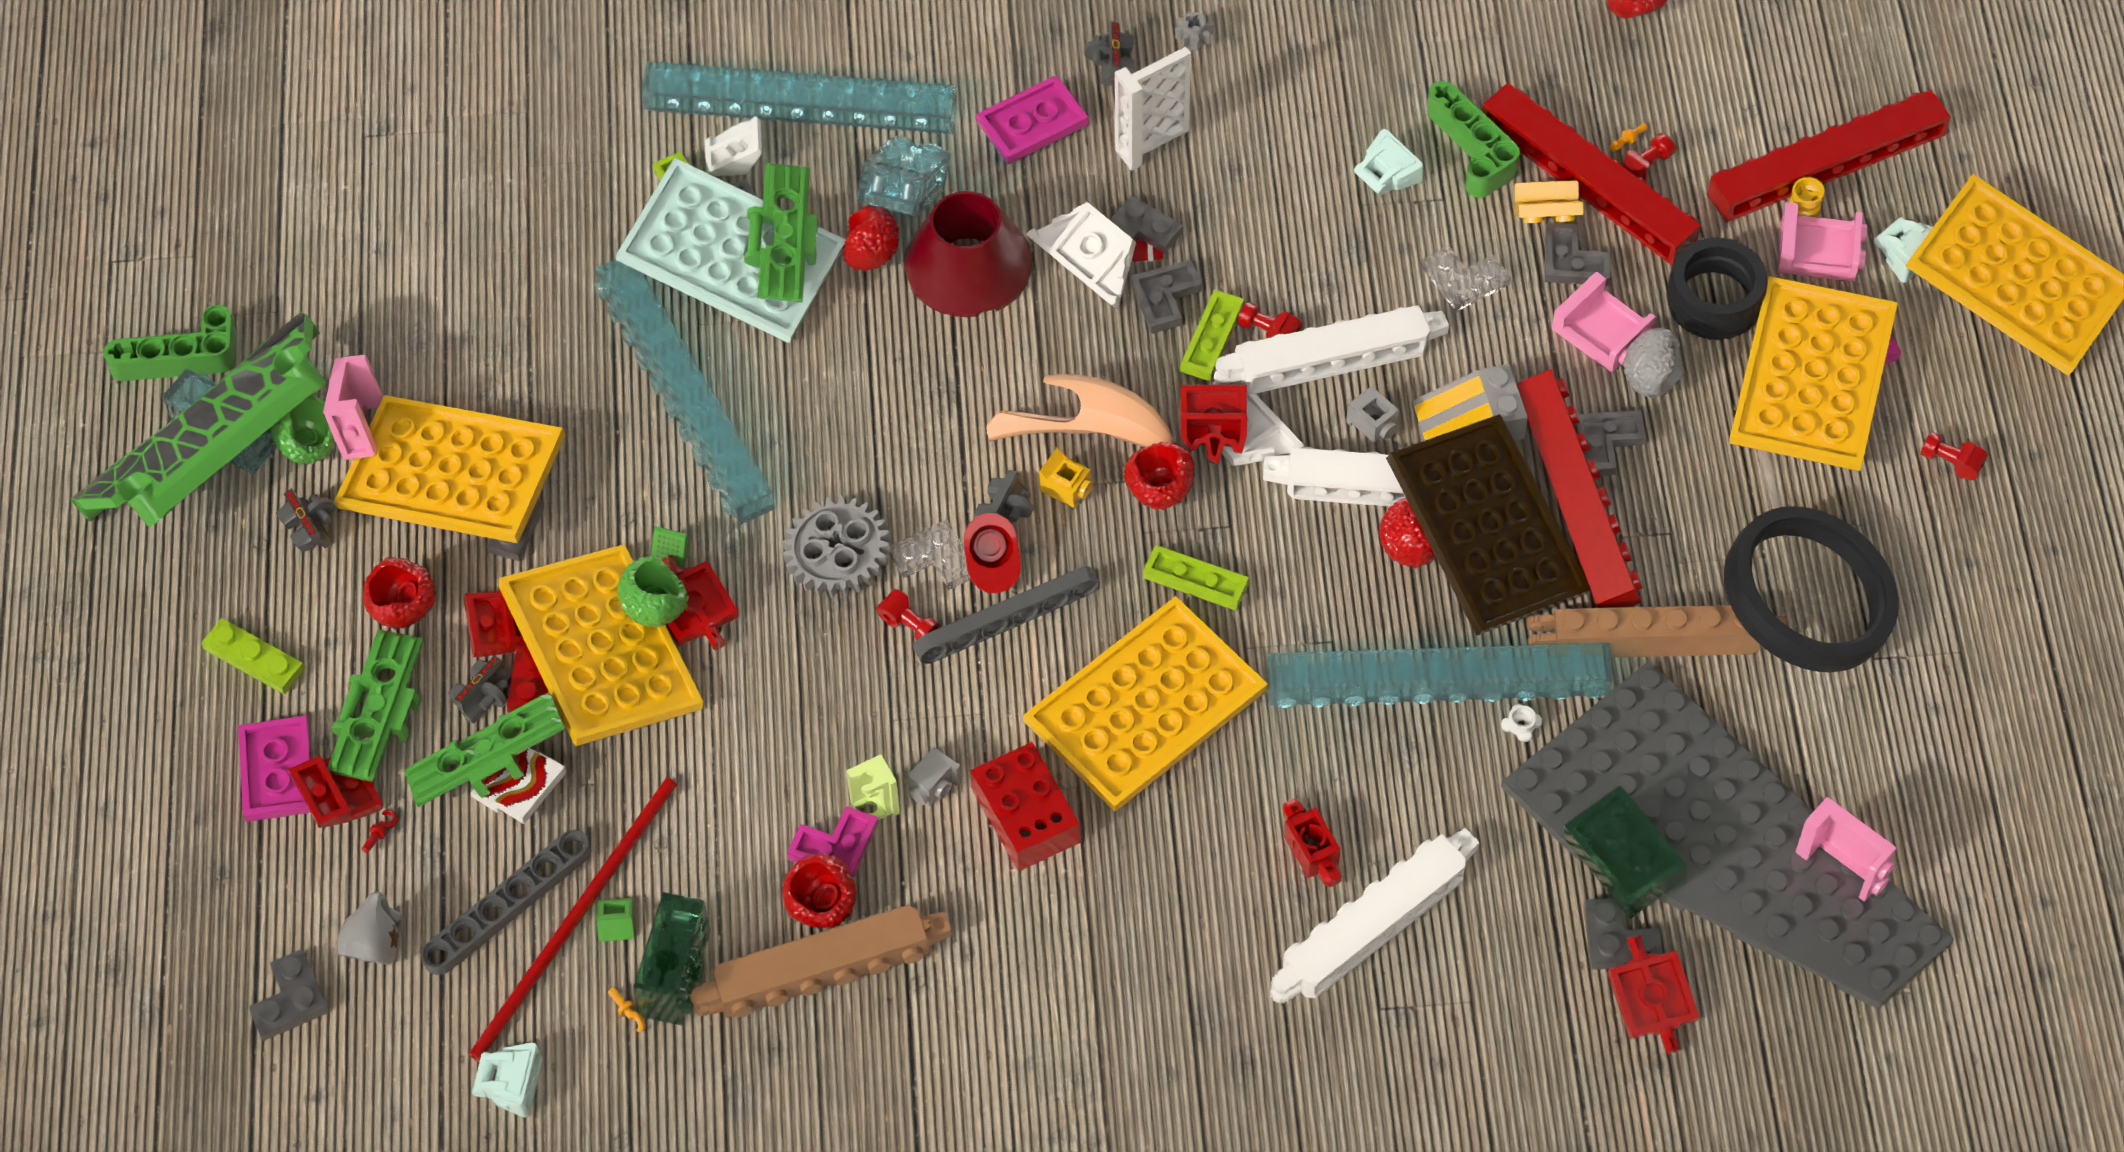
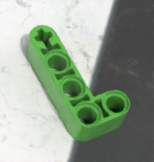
[1427,81,1520,198]
[103,304,237,381]

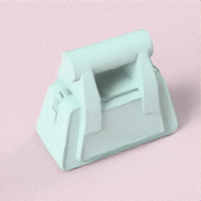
[1354,129,1423,196]
[1874,217,1933,283]
[472,1043,543,1118]

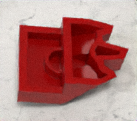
[1180,385,1247,465]

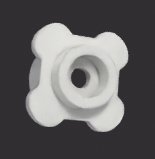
[1501,704,1542,742]

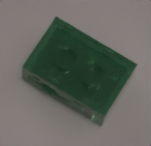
[1564,785,1687,919]
[633,892,711,1026]

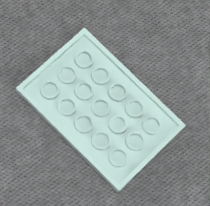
[616,158,846,344]

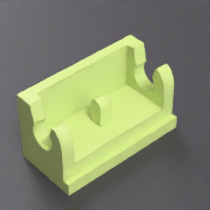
[846,754,900,820]

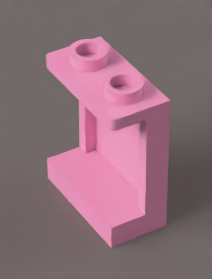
[1777,202,1867,282]
[1552,272,1656,373]
[323,355,383,460]
[1796,797,1897,902]

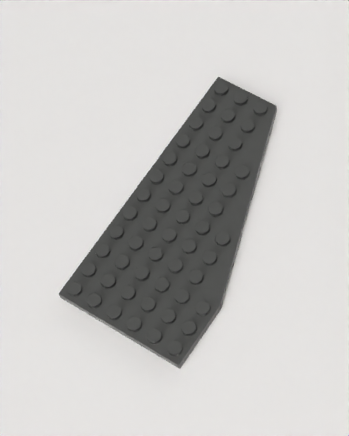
[1501,661,1954,1009]

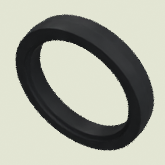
[1724,506,1899,672]

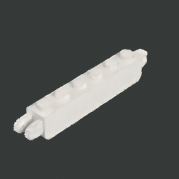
[1213,305,1449,394]
[1263,447,1405,506]
[1270,828,1479,1004]

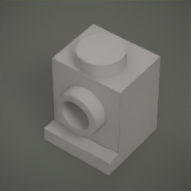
[1346,386,1399,443]
[907,747,962,807]

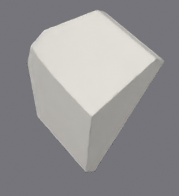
[705,117,762,176]

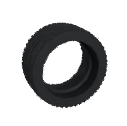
[1667,237,1767,340]

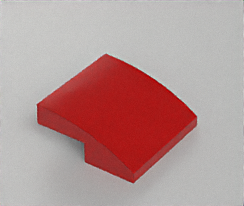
[464,589,528,657]
[288,755,383,828]

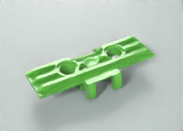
[744,163,818,302]
[327,629,424,782]
[404,692,565,807]

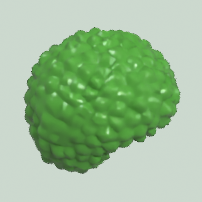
[269,395,337,465]
[617,556,689,627]

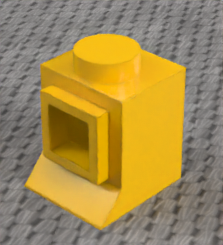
[1039,447,1093,508]

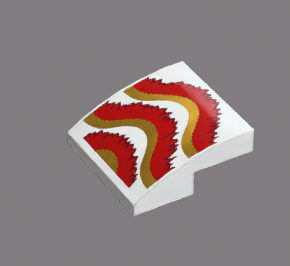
[470,748,566,824]

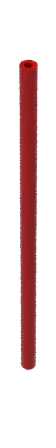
[468,778,677,1062]

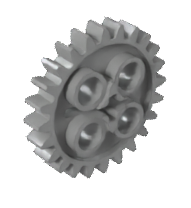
[782,496,892,598]

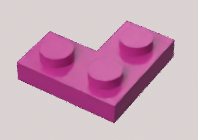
[787,806,879,878]

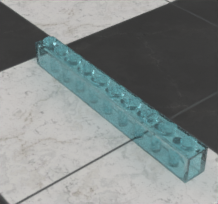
[641,62,957,134]
[593,259,775,525]
[1266,643,1613,708]

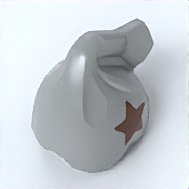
[337,891,402,965]

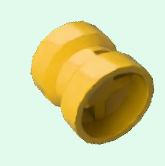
[1789,177,1825,217]

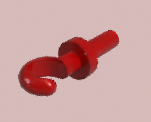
[361,809,398,853]

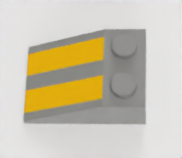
[1412,364,1528,441]

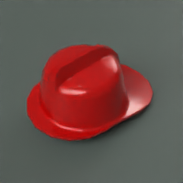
[964,513,1021,594]

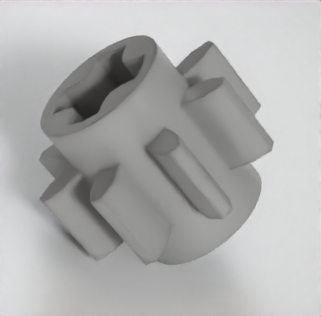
[1175,11,1213,51]

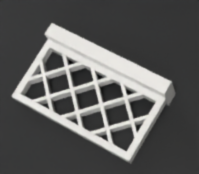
[1115,47,1191,171]

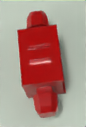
[1283,799,1342,887]

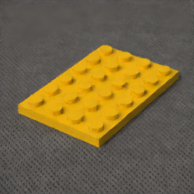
[1905,174,2124,376]
[1729,276,1898,471]
[334,395,566,544]
[498,544,704,746]
[1023,596,1268,812]

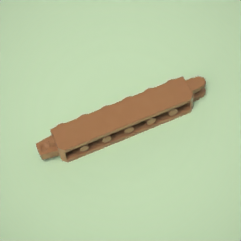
[1526,605,1786,659]
[690,905,952,1018]

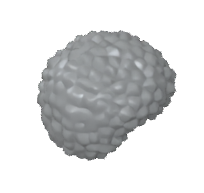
[1623,328,1683,398]

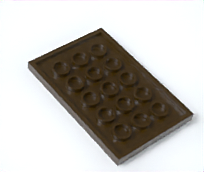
[1386,414,1591,636]

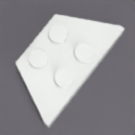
[1026,202,1136,309]
[1209,381,1304,466]

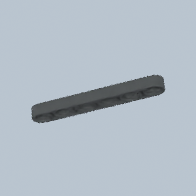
[913,566,1100,664]
[421,829,591,975]

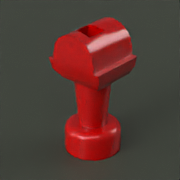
[1623,133,1676,182]
[1238,301,1302,339]
[1920,431,1988,480]
[876,589,940,640]

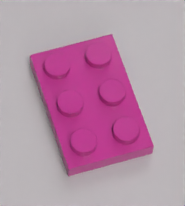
[976,75,1089,164]
[238,716,311,822]

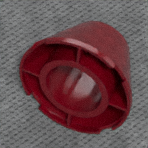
[904,191,1032,317]

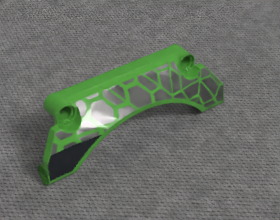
[71,312,327,527]

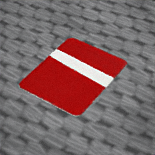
[1132,240,1163,262]

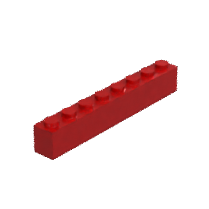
[1482,82,1701,266]
[1707,89,1951,223]
[1516,369,1643,608]

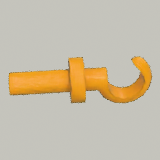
[1609,123,1648,152]
[608,987,645,1032]

